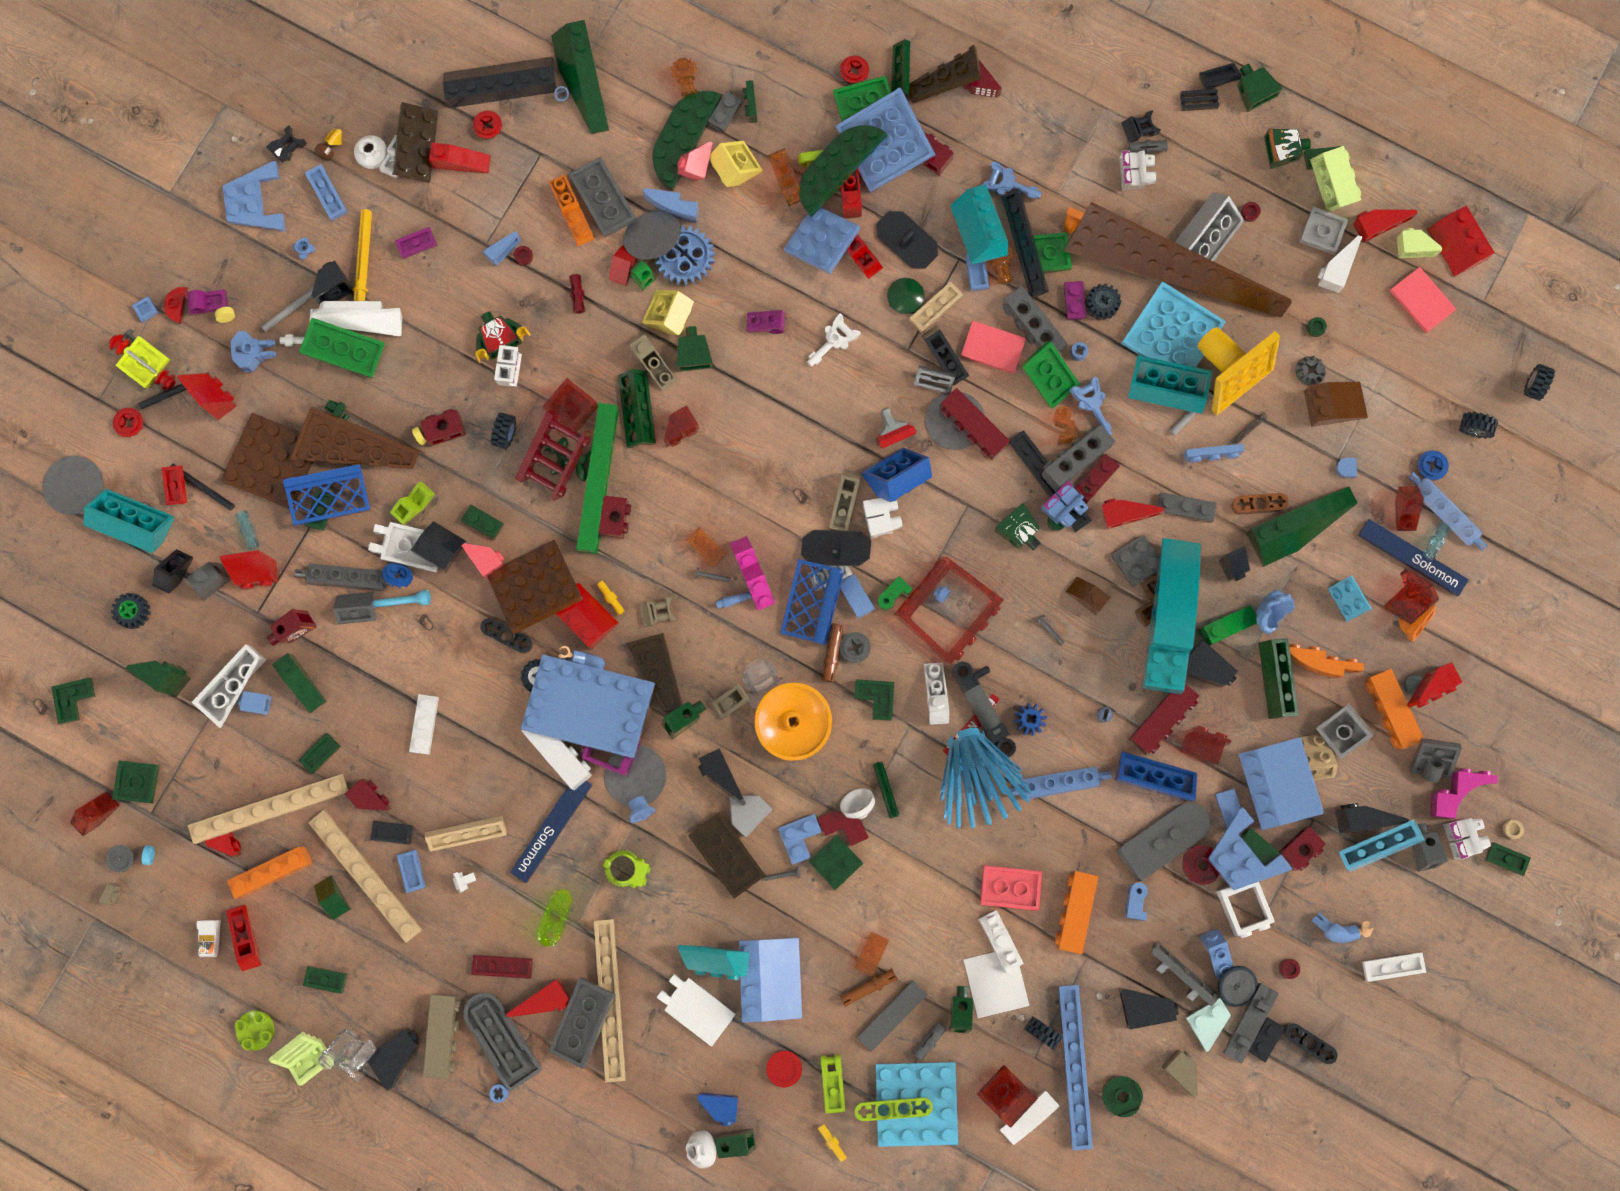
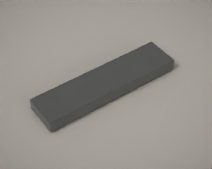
[857,981,927,1052]

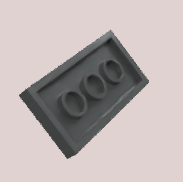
[568,157,637,238]
[549,977,616,1069]

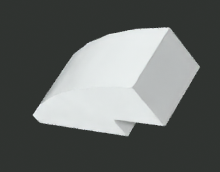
[1000,1089,1059,1145]

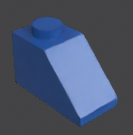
[697,1092,738,1126]

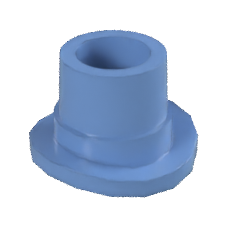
[629,796,656,823]

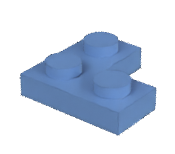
[778,814,821,865]

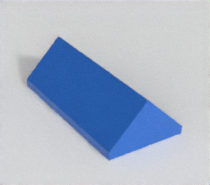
[1114,751,1197,802]

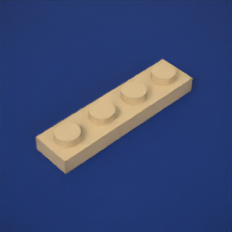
[425,816,507,852]

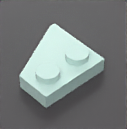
[1185,997,1231,1052]

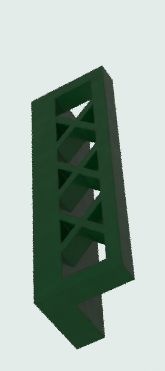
[618,369,656,448]

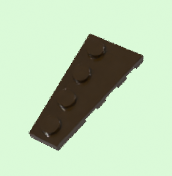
[909,45,981,103]
[626,633,683,713]

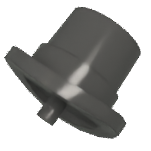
[106,845,134,873]

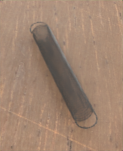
[1228,410,1271,445]

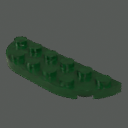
[652,91,722,191]
[799,125,887,217]

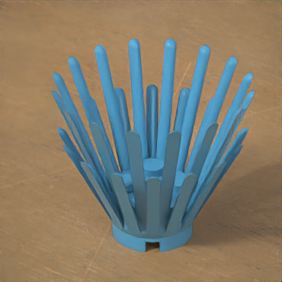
[940,728,1033,829]

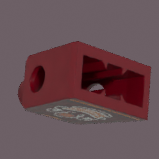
[267,609,317,646]

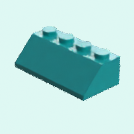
[950,184,1008,265]
[1128,355,1213,414]
[83,489,174,553]

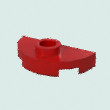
[164,287,188,324]

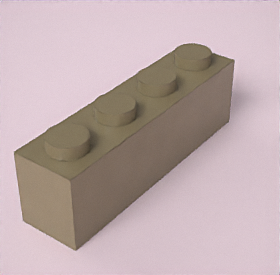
[423,994,460,1078]

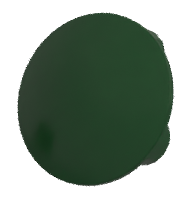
[887,278,925,314]

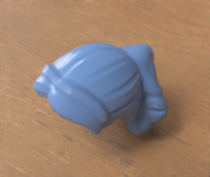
[1256,590,1295,634]

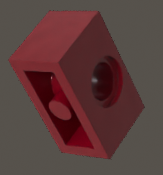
[420,409,467,446]
[599,496,631,539]
[1278,827,1326,871]

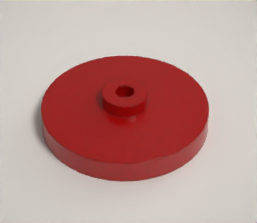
[766,1050,802,1088]

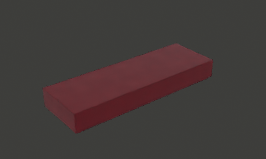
[471,955,533,979]

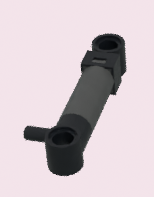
[952,661,1016,757]

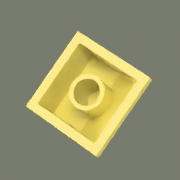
[709,141,763,187]
[642,290,694,335]

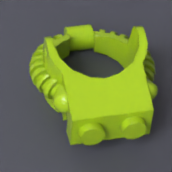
[603,850,651,888]

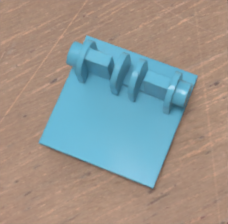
[1328,575,1372,622]

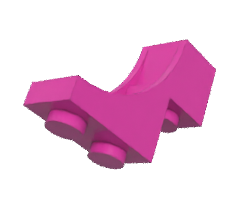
[730,536,775,611]
[1430,768,1498,819]

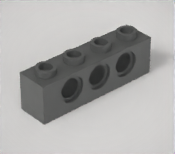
[1002,286,1068,354]
[1041,425,1116,492]

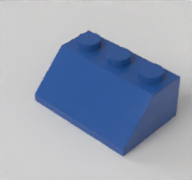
[862,447,932,502]

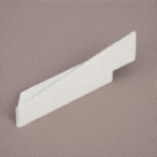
[310,301,403,336]

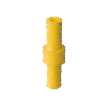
[597,580,625,615]
[817,1124,847,1162]

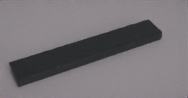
[1002,188,1049,299]
[1009,430,1092,533]

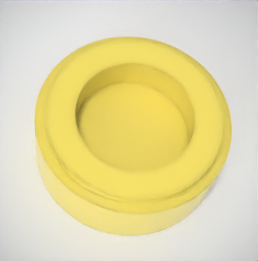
[215,307,235,323]
[412,426,427,445]

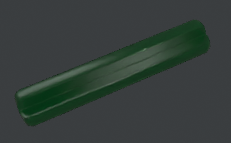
[873,761,899,818]

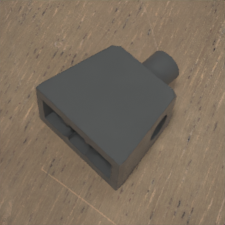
[187,562,231,601]
[1412,823,1448,872]

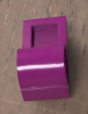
[187,289,228,315]
[746,310,785,334]

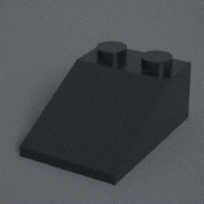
[1335,803,1409,833]

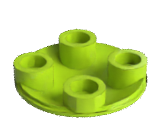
[235,1010,275,1051]

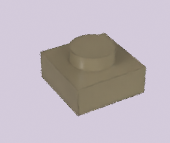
[98,883,121,905]

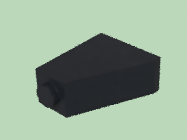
[1186,640,1238,687]
[1119,988,1179,1030]
[365,1028,420,1091]

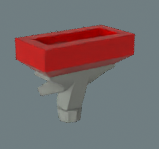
[876,407,917,449]

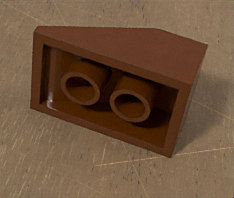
[1304,381,1368,427]

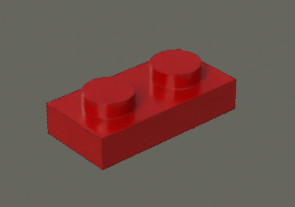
[161,465,187,505]

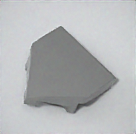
[729,793,773,837]

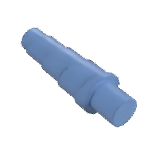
[715,592,751,609]

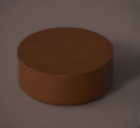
[314,143,334,161]

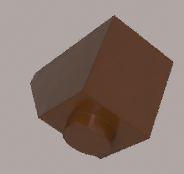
[1065,577,1110,615]

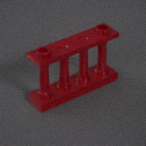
[515,410,592,501]

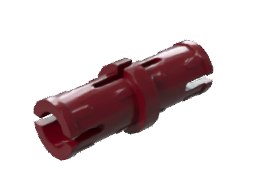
[569,274,585,314]

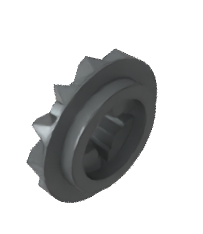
[1295,356,1326,385]
[840,632,871,663]

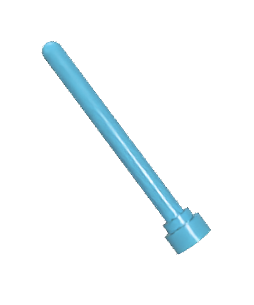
[373,590,431,608]

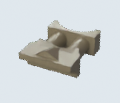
[640,597,677,627]

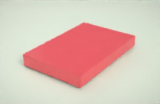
[1390,267,1456,333]
[961,321,1026,374]
[980,865,1042,911]

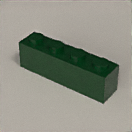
[1258,638,1299,719]

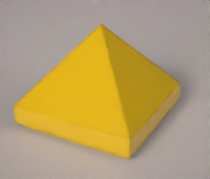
[323,128,342,145]

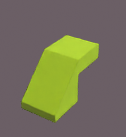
[390,481,435,525]

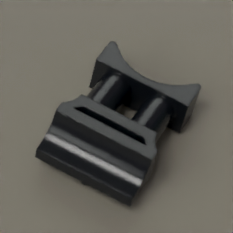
[1121,110,1161,142]
[266,125,307,163]

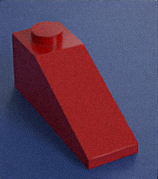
[429,143,491,174]
[1353,209,1418,243]
[1101,498,1164,529]
[226,904,262,972]
[506,979,571,1017]

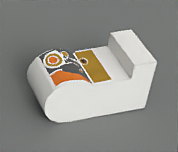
[197,920,221,957]

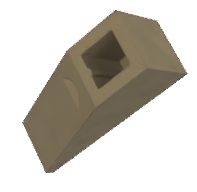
[625,332,677,391]

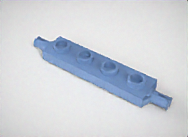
[1408,472,1488,551]
[1010,766,1112,800]

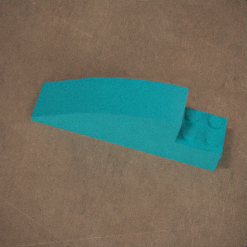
[1142,538,1201,695]

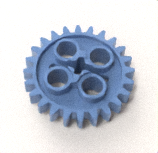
[655,225,715,286]

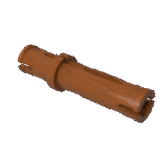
[822,623,843,682]
[840,968,898,1007]

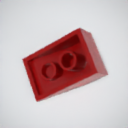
[177,373,236,420]
[220,550,278,590]

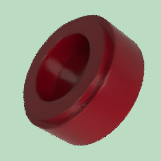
[1241,202,1261,222]
[514,246,533,266]
[1279,959,1300,979]

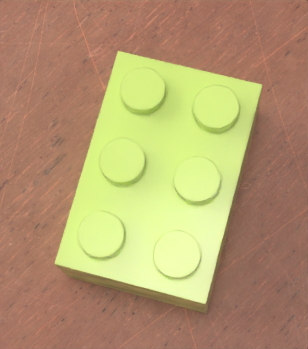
[1310,146,1361,212]

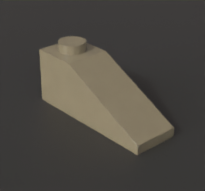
[829,469,862,531]

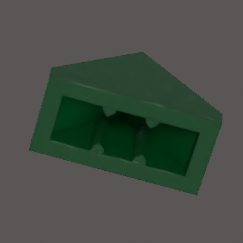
[314,876,351,920]

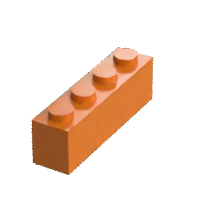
[1365,669,1424,751]
[227,846,313,899]
[1054,871,1099,954]

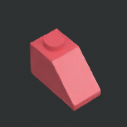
[677,141,713,181]
[461,543,505,579]

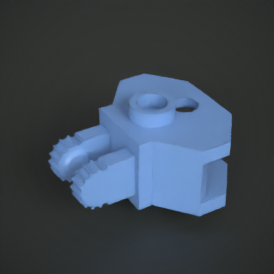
[230,331,276,373]

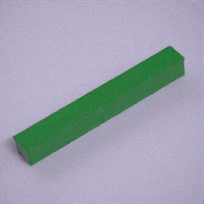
[576,402,619,555]

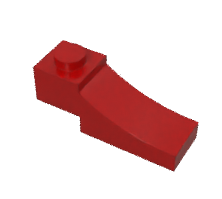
[846,234,883,279]

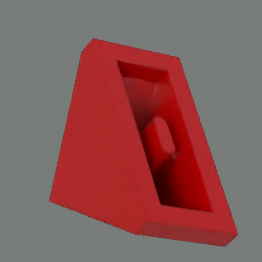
[609,245,637,286]

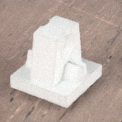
[452,872,476,894]

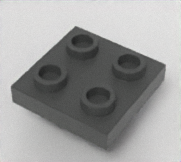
[1410,738,1462,783]

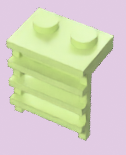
[269,1032,334,1086]

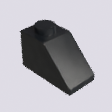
[1219,546,1250,581]
[152,549,193,593]

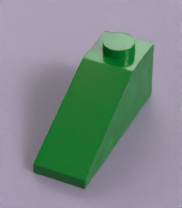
[1199,605,1257,646]

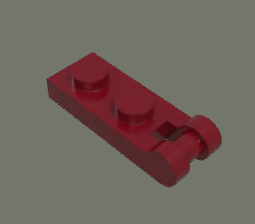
[1074,454,1120,504]

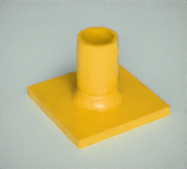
[1197,327,1280,416]

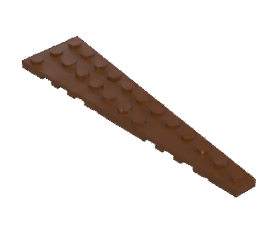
[1064,202,1292,318]

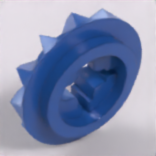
[1417,450,1449,481]
[382,563,413,589]

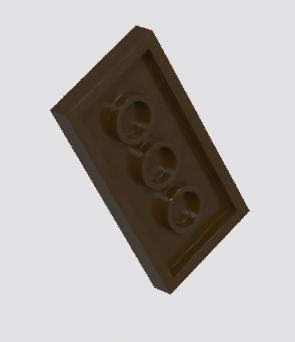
[392,102,438,183]
[688,812,766,899]

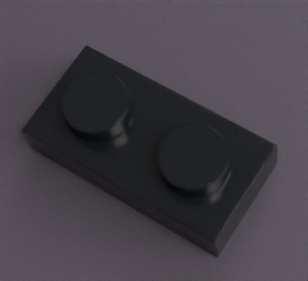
[1248,1017,1285,1063]

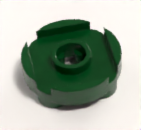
[1102,1075,1143,1117]

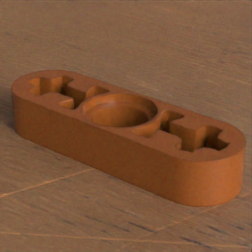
[1232,493,1289,514]

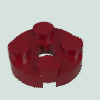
[1182,845,1220,885]

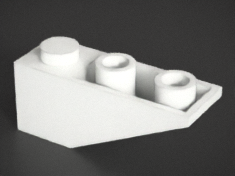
[924,662,949,725]

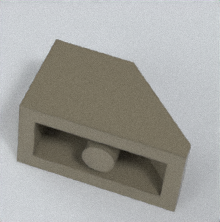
[1162,1050,1198,1098]

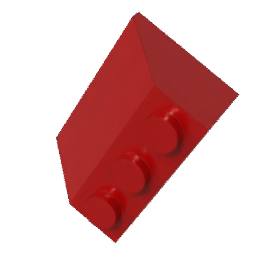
[1427,205,1495,277]
[556,583,619,650]

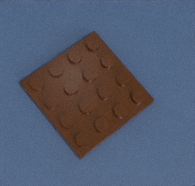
[220,413,313,510]
[487,540,583,635]

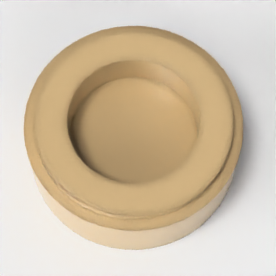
[1502,820,1524,839]

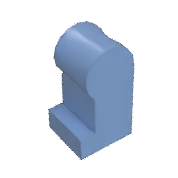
[1124,883,1148,921]

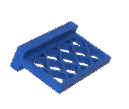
[283,464,370,526]
[780,559,845,645]

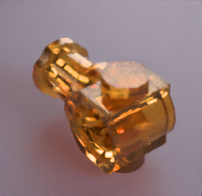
[670,58,698,98]
[986,247,1013,285]

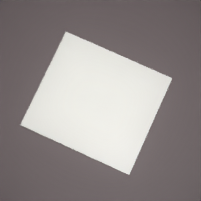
[964,952,1029,1018]

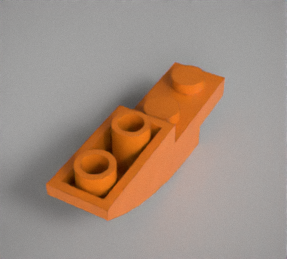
[548,174,595,246]
[1289,644,1364,679]

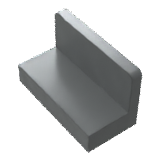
[333,592,377,624]

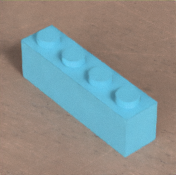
[1339,820,1425,872]

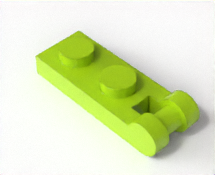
[821,1054,846,1113]

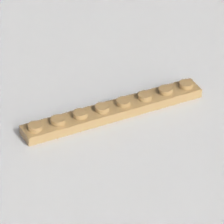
[188,774,348,845]
[309,810,423,943]
[594,919,626,1083]

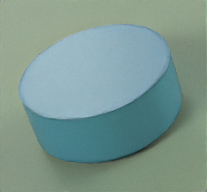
[142,845,155,865]

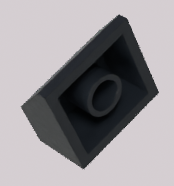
[312,260,354,305]
[411,521,466,573]

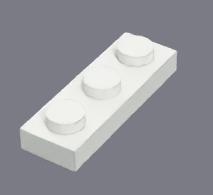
[409,694,439,755]
[1362,952,1426,982]

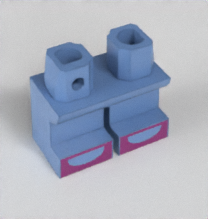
[1041,481,1088,528]

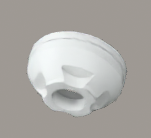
[354,135,388,169]
[840,788,875,819]
[686,1130,716,1168]

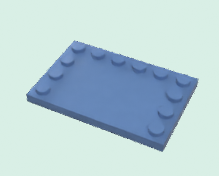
[521,654,655,759]

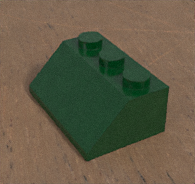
[126,660,191,697]

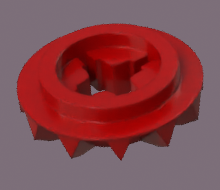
[840,56,869,84]
[473,110,503,140]
[113,408,144,438]

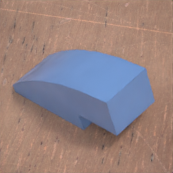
[643,188,699,223]

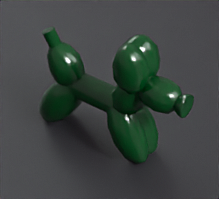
[545,437,591,481]

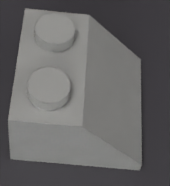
[1316,703,1374,759]

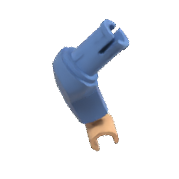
[558,646,606,670]
[1312,912,1374,943]

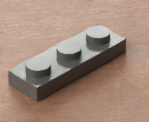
[1157,492,1217,522]

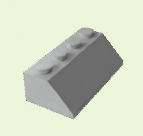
[1175,192,1245,261]

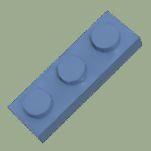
[305,164,348,221]
[1183,444,1244,463]

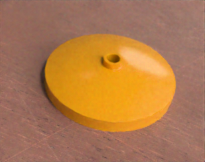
[754,682,832,761]

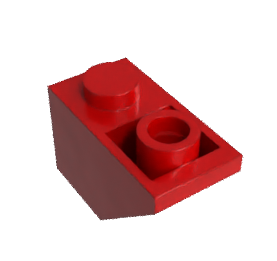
[205,832,241,857]

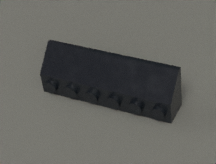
[443,57,557,108]

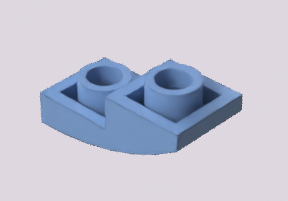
[840,574,875,619]

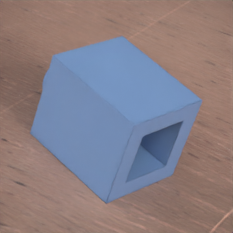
[238,691,272,716]

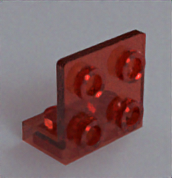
[1384,569,1439,624]
[1180,726,1232,765]

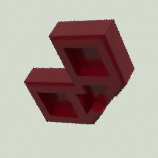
[817,810,869,846]

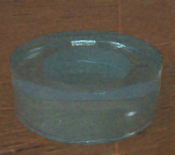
[1403,675,1422,695]

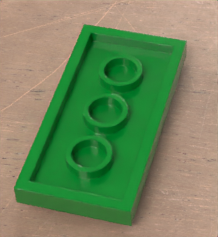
[299,318,385,379]

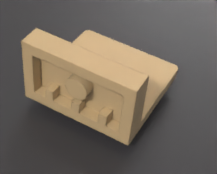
[1288,734,1338,781]

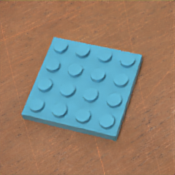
[1121,281,1226,367]
[875,1062,958,1147]

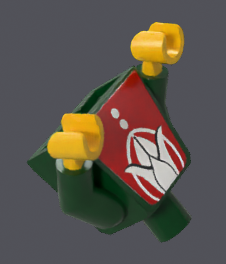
[475,311,531,363]

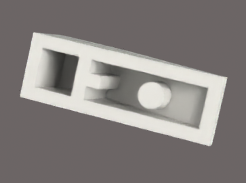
[1317,235,1362,293]

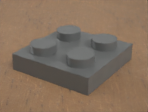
[1111,535,1159,587]

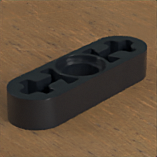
[480,618,533,654]
[1283,1023,1338,1064]

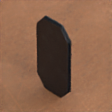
[876,211,938,269]
[801,530,871,567]

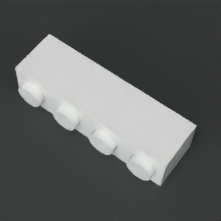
[522,730,592,790]

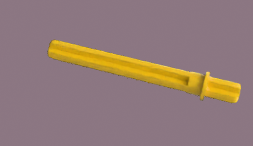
[352,209,372,301]

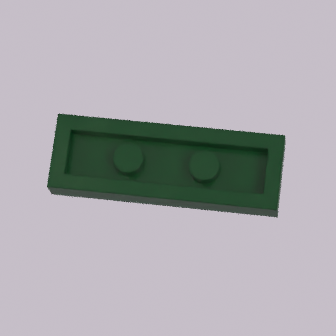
[892,39,910,95]

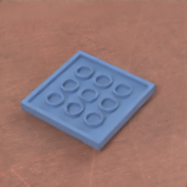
[836,88,936,192]

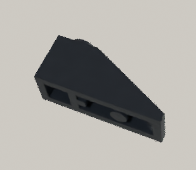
[921,325,969,386]
[698,748,746,806]

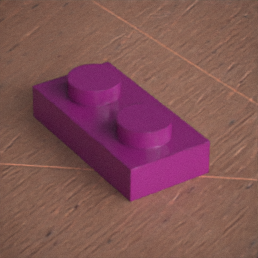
[395,227,438,259]
[1064,281,1086,320]

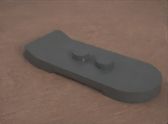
[1117,803,1210,882]
[463,993,542,1091]

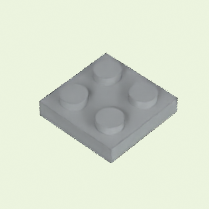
[1299,207,1348,255]

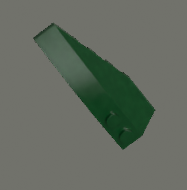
[551,20,609,134]
[1246,487,1358,567]

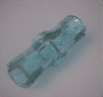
[235,511,260,550]
[1423,523,1451,560]

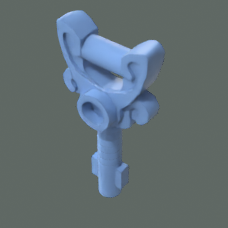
[982,161,1042,199]
[1069,377,1112,435]

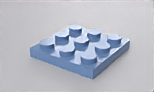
[784,208,860,274]

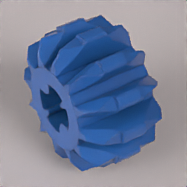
[1014,703,1047,736]

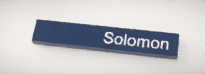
[1358,519,1469,596]
[510,781,593,883]

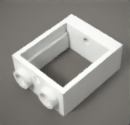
[1216,882,1275,938]

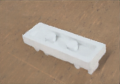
[978,910,1024,973]

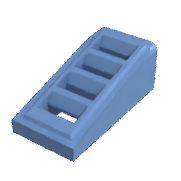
[483,231,521,266]

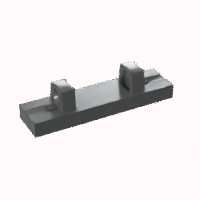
[1151,941,1217,1007]
[1223,983,1279,1064]

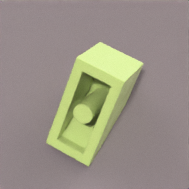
[1397,228,1442,259]

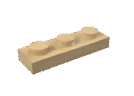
[909,281,963,333]

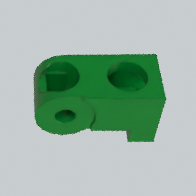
[630,260,655,291]
[878,576,913,611]

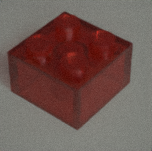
[542,378,598,432]
[977,1065,1038,1128]

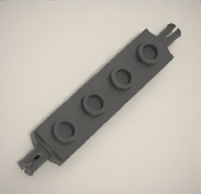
[294,564,398,591]

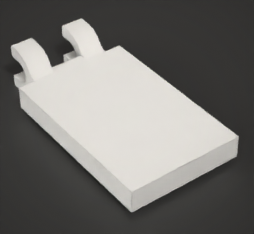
[368,522,438,573]
[657,974,736,1047]

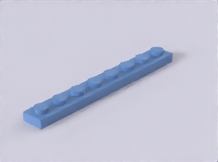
[1058,985,1093,1150]

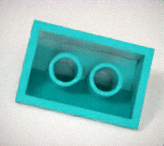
[678,945,750,980]

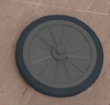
[1218,966,1258,1007]

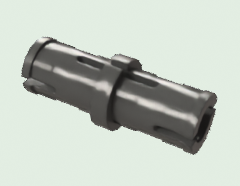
[1129,139,1168,154]
[912,1022,947,1061]

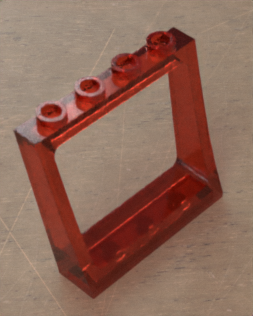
[893,557,1004,664]

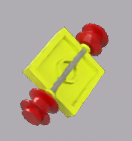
[109,334,176,390]

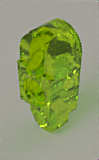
[536,889,573,947]

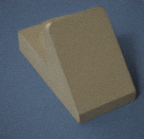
[712,683,749,719]

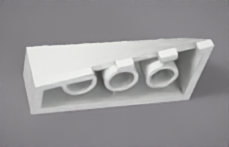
[192,644,267,728]

